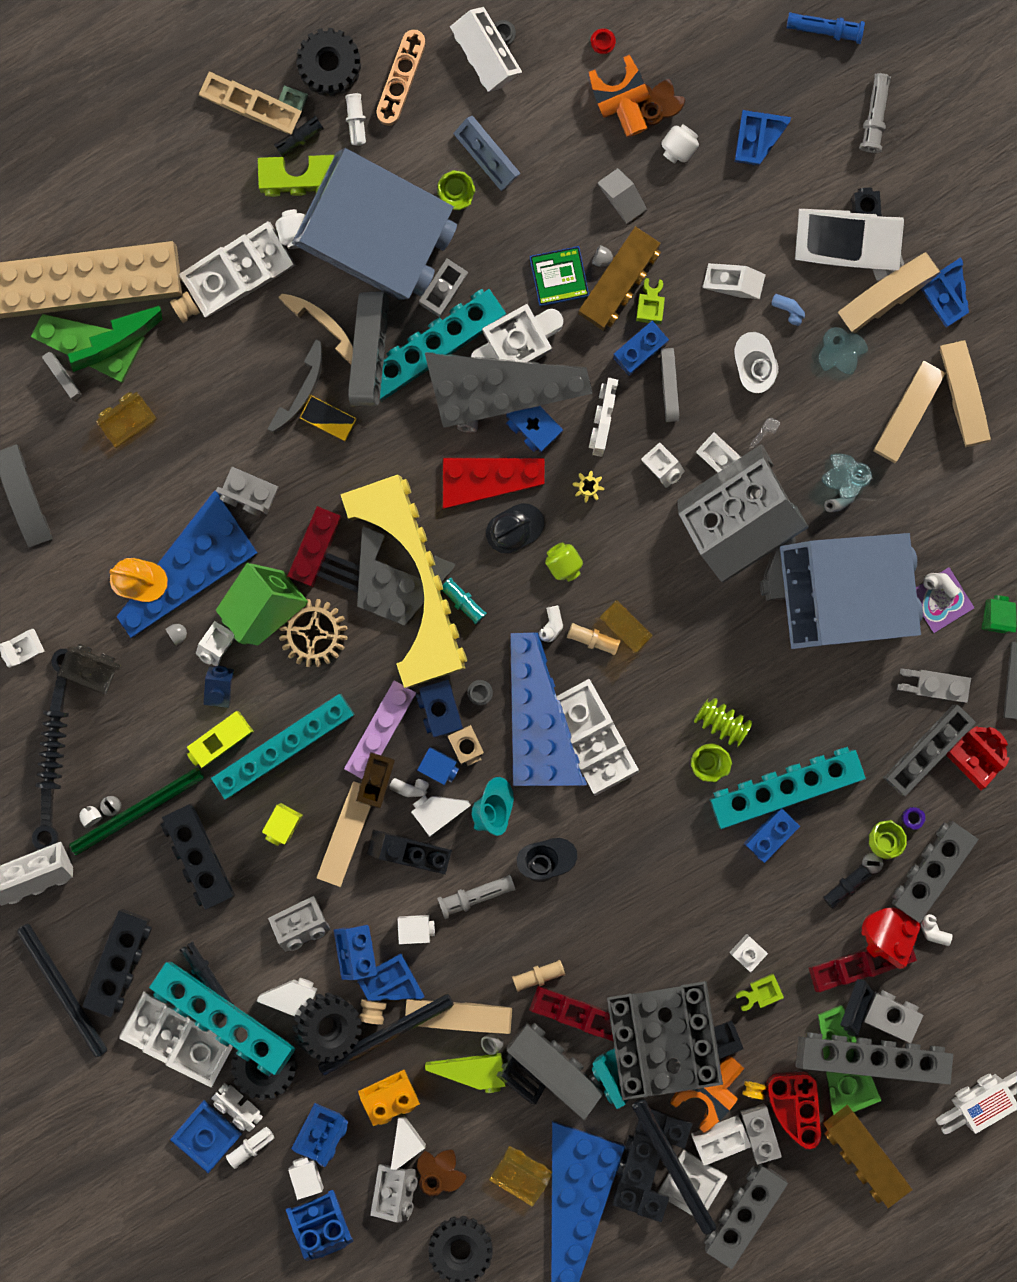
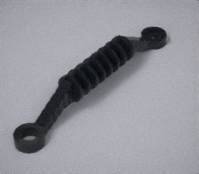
[32,649,78,850]

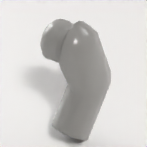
[824,487,856,512]

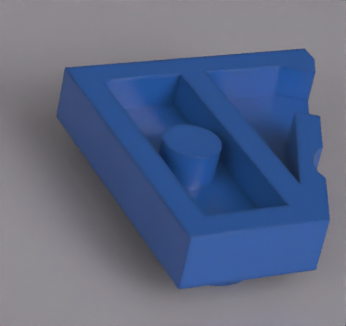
[734,110,791,165]
[921,257,969,328]
[357,953,425,1001]

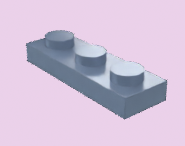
[453,116,521,191]

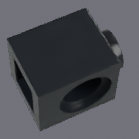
[851,187,882,217]

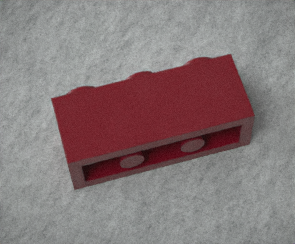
[287,506,342,587]

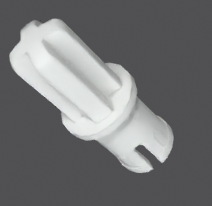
[345,93,366,146]
[226,1127,274,1169]

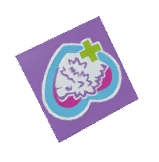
[916,567,974,633]

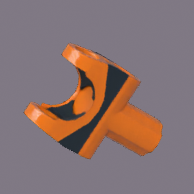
[589,55,650,137]
[670,1055,745,1133]

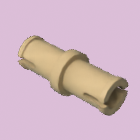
[567,623,620,655]
[512,960,565,992]

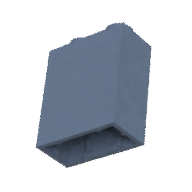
[291,148,457,300]
[780,533,923,649]

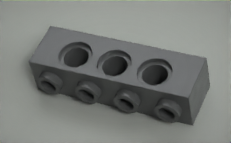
[883,705,976,796]
[891,821,979,923]
[704,1163,788,1269]

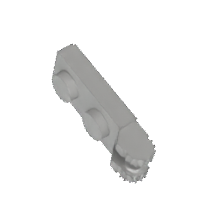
[897,668,971,703]

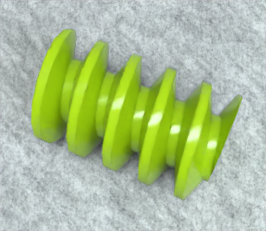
[694,698,752,747]

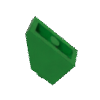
[981,595,1017,634]

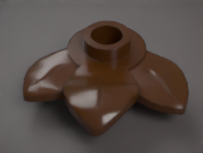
[638,79,685,125]
[417,1149,467,1196]

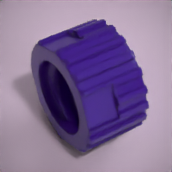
[902,807,926,830]

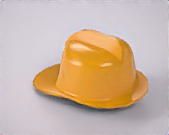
[110,558,168,602]

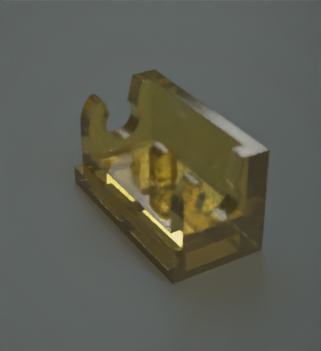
[599,600,653,653]

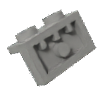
[268,896,331,952]
[371,1164,417,1222]

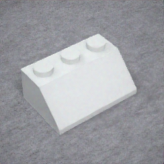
[0,842,73,906]

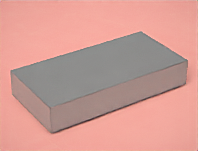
[42,352,82,401]

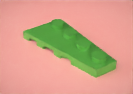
[31,314,145,383]
[818,1005,881,1116]

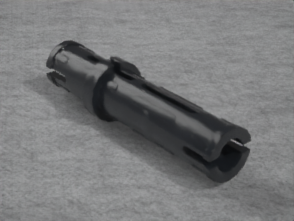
[179,941,234,1014]

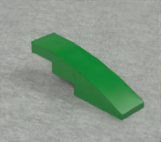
[68,306,163,372]

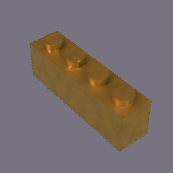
[578,226,661,331]
[824,1104,912,1208]

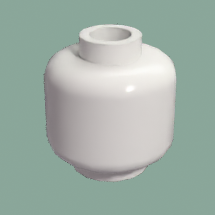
[661,124,699,163]
[276,209,305,249]

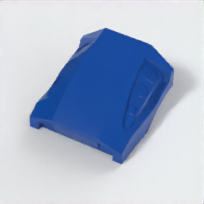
[286,1190,353,1261]

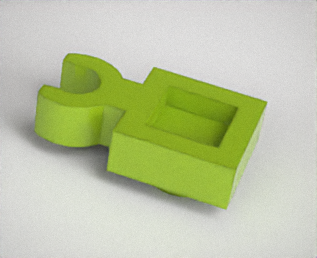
[636,278,665,325]
[735,974,784,1011]

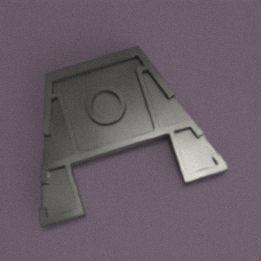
[357,527,455,625]

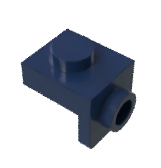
[204,666,234,708]

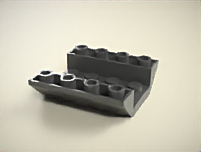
[677,444,809,583]
[607,981,723,1100]

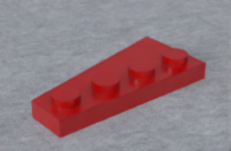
[443,458,545,509]

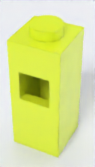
[187,711,254,768]

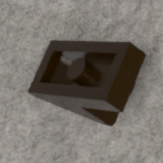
[356,752,395,809]

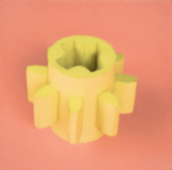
[573,471,604,503]

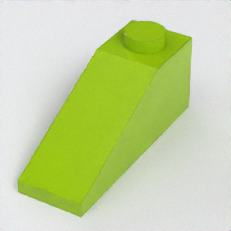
[425,1053,505,1093]

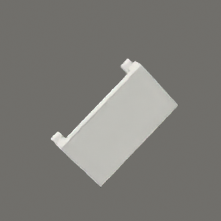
[691,1115,751,1166]

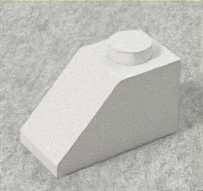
[703,263,765,299]
[412,795,471,836]
[257,978,317,1016]

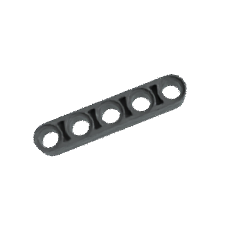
[349,291,389,407]

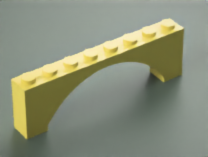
[340,475,467,688]

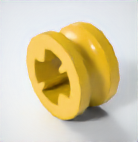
[742,1081,767,1099]

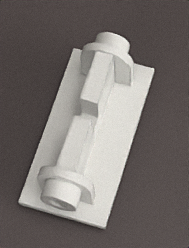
[211,1083,263,1132]

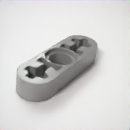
[660,348,679,422]

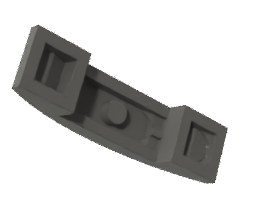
[268,340,323,434]
[0,444,53,548]

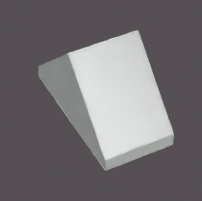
[391,1115,426,1170]

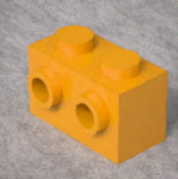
[358,1070,420,1126]

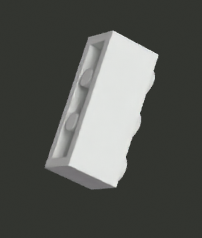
[450,7,522,92]

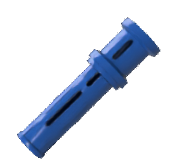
[786,12,865,44]

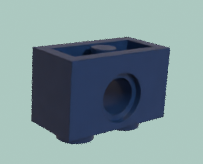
[416,680,463,737]

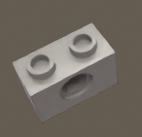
[418,258,468,317]
[863,990,923,1043]
[740,1103,782,1165]

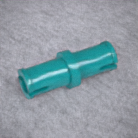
[441,578,487,625]

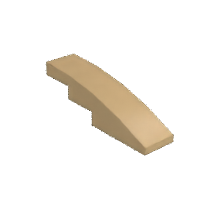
[199,71,302,135]
[838,252,941,333]
[940,340,991,447]
[873,361,945,463]
[317,781,371,887]
[405,999,512,1034]

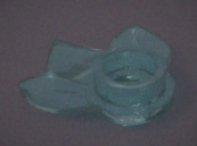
[819,327,868,375]
[821,454,872,499]

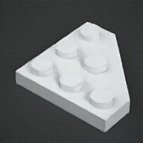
[589,378,618,457]

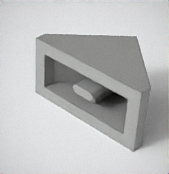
[597,168,647,224]

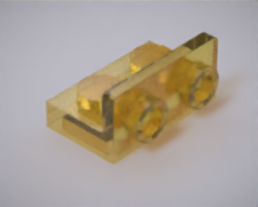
[95,392,157,448]
[489,1146,552,1207]

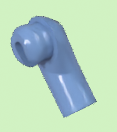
[772,294,805,326]

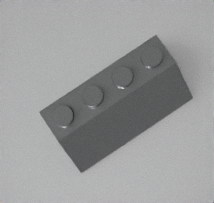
[507,1022,604,1120]

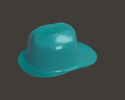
[472,777,514,836]

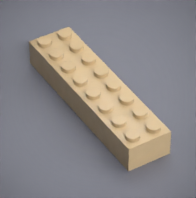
[0,241,183,319]

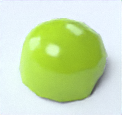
[437,170,475,210]
[691,744,732,782]
[869,820,907,859]

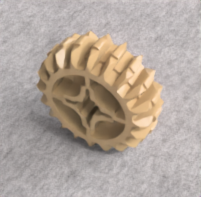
[279,599,348,667]

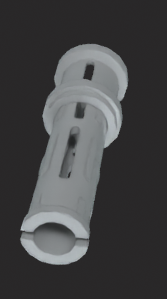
[859,73,891,153]
[437,875,516,919]

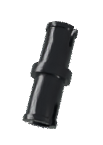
[274,116,324,158]
[823,864,872,909]

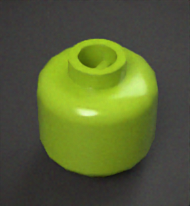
[545,542,583,582]

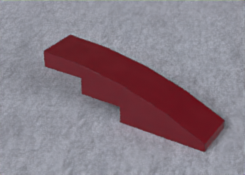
[808,949,917,992]
[529,986,614,1042]

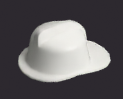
[735,332,778,393]

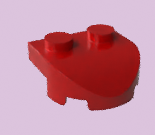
[946,726,1009,790]
[862,908,921,969]

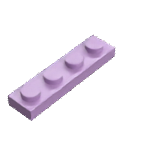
[344,680,416,779]

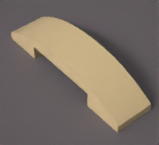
[279,294,353,364]

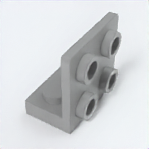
[216,467,279,517]

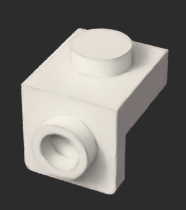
[0,629,45,668]

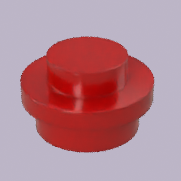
[590,28,616,54]

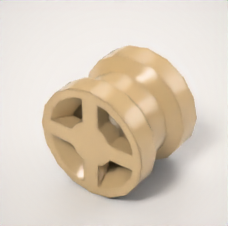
[170,291,200,323]
[359,999,386,1024]

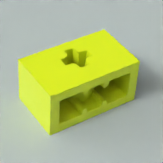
[262,803,303,846]

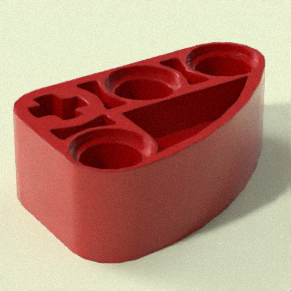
[766,1071,821,1149]

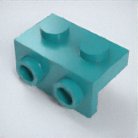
[592,1048,629,1109]

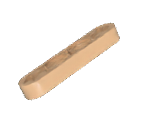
[377,30,426,126]

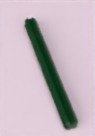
[69,768,204,856]

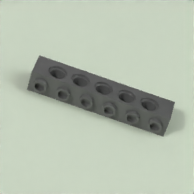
[796,1032,953,1085]

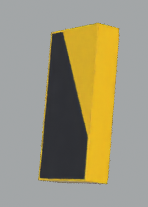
[300,395,357,441]

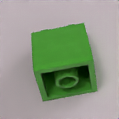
[216,563,308,645]

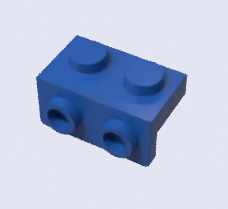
[291,1103,348,1167]

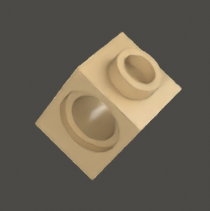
[448,725,484,766]

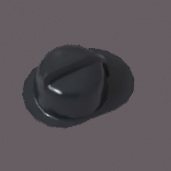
[486,503,544,553]
[517,838,578,882]

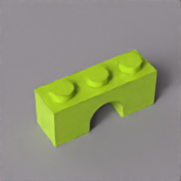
[258,155,334,197]

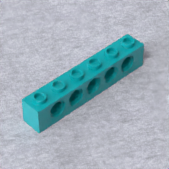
[380,289,506,402]
[211,694,355,799]
[709,747,866,829]
[149,962,296,1076]

